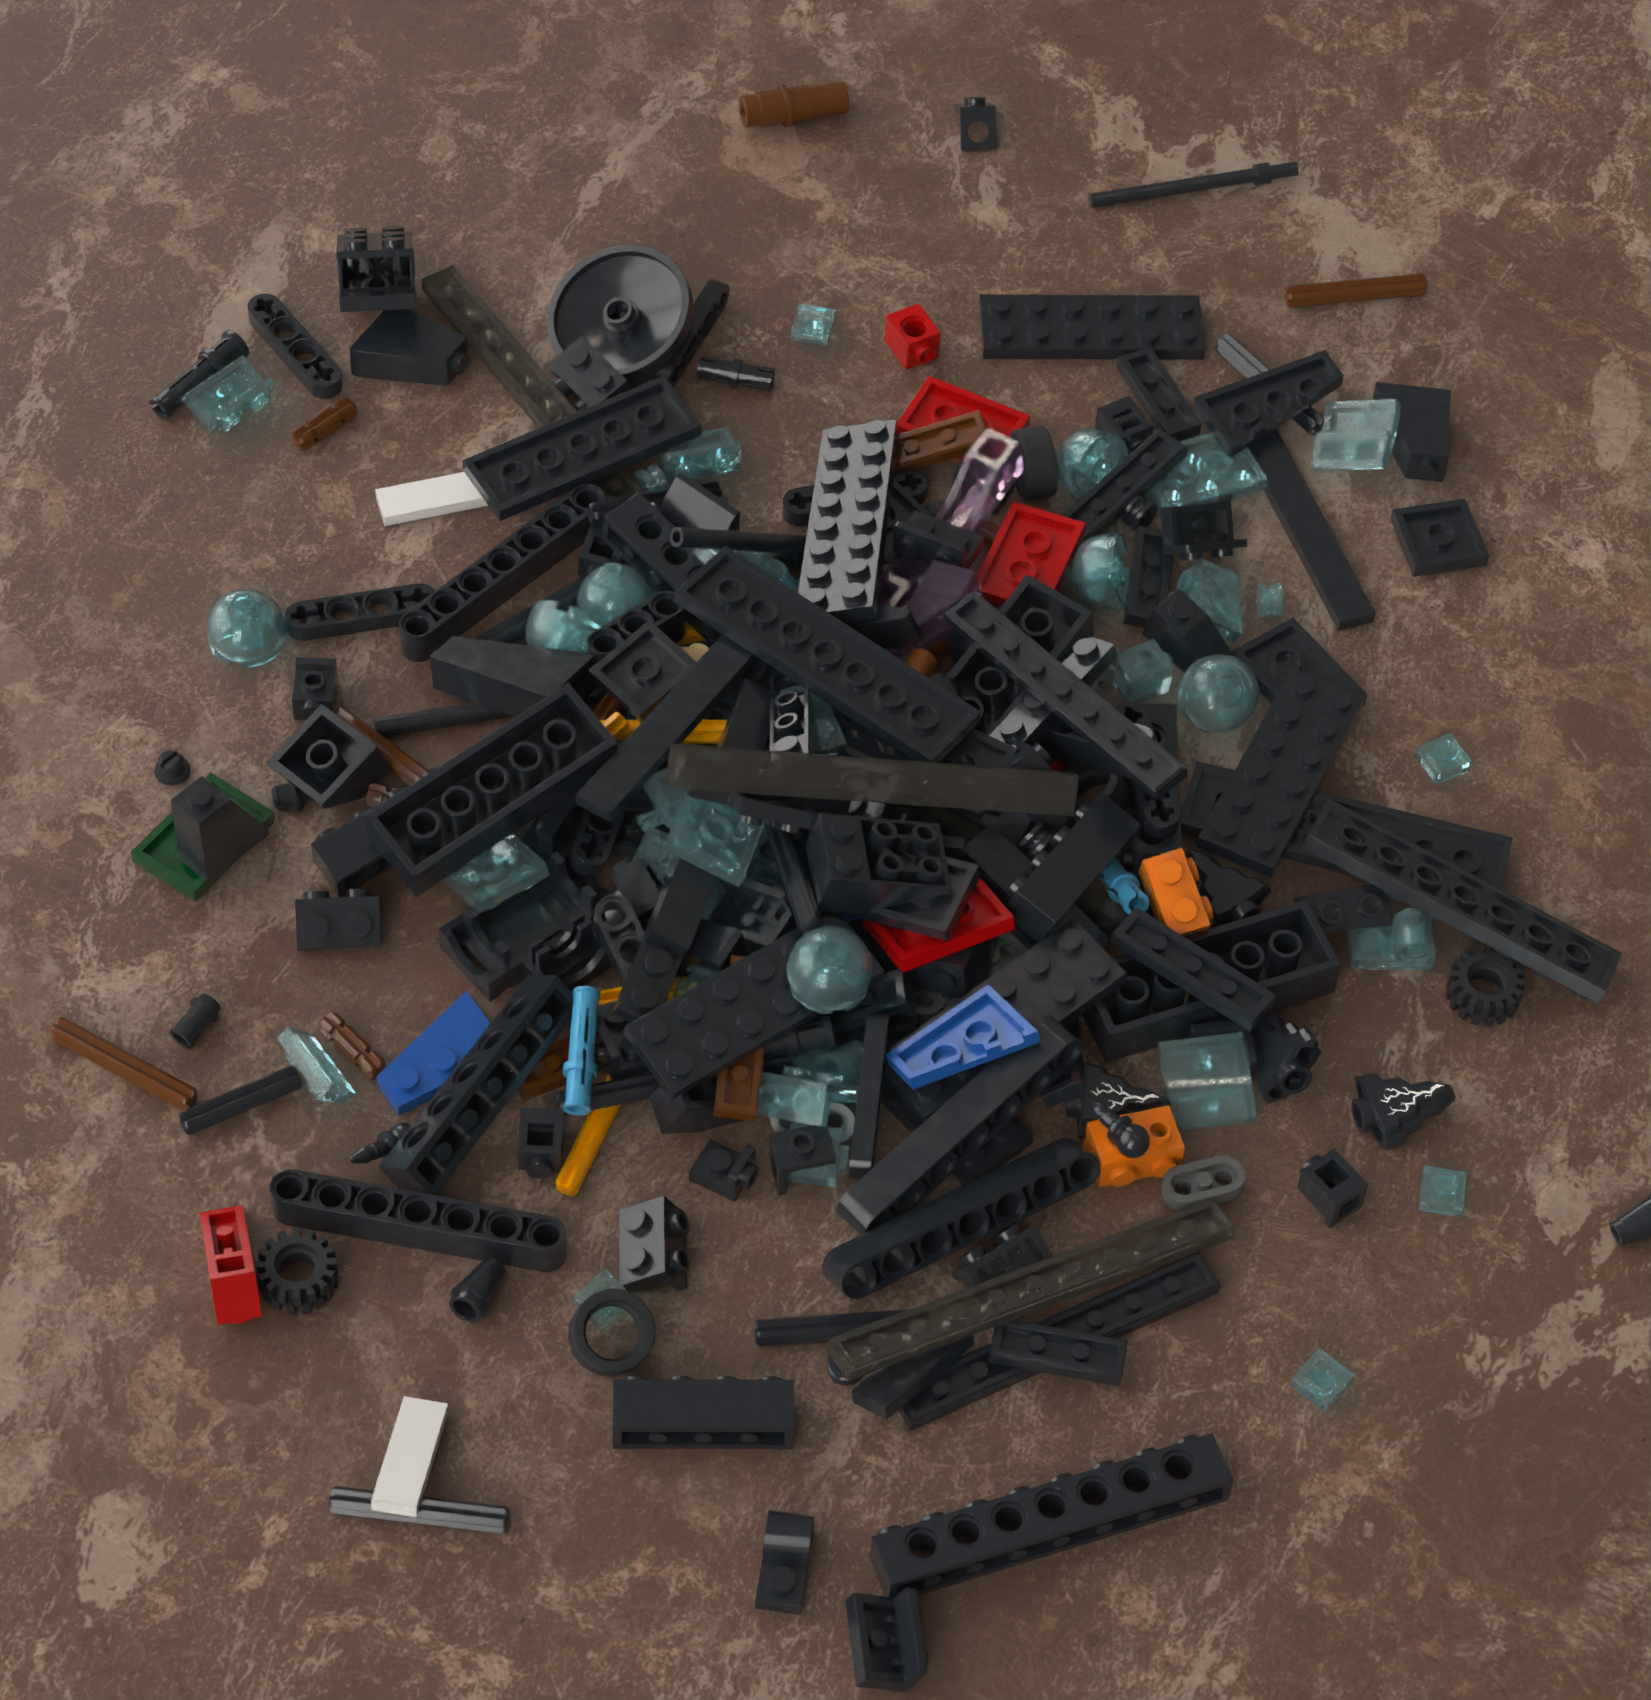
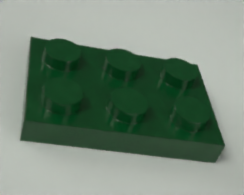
[131,773,275,902]

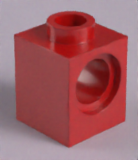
[885,303,941,370]

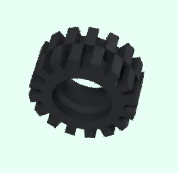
[1446,946,1526,1027]
[256,1228,339,1315]

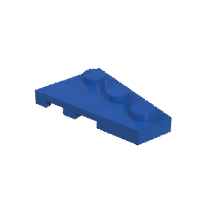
[886,984,1041,1089]
[377,991,490,1116]

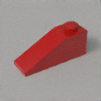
[199,1205,262,1325]

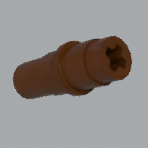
[738,81,850,128]

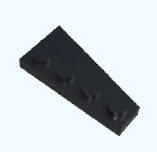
[1193,350,1344,459]

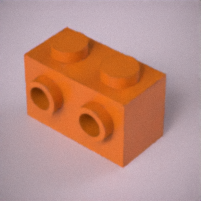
[1138,847,1213,937]
[1084,1105,1185,1188]

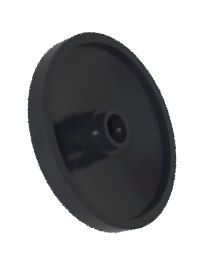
[547,245,694,381]

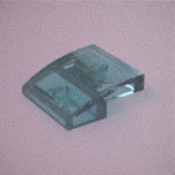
[1311,399,1402,471]
[1157,1032,1257,1131]

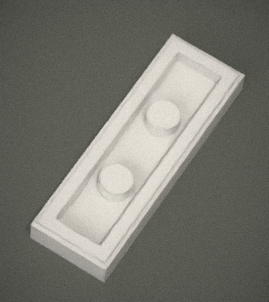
[375,472,488,526]
[371,1396,448,1518]

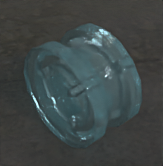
[634,463,669,493]
[1256,582,1283,618]

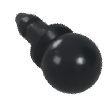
[1087,1097,1150,1158]
[349,1123,411,1164]

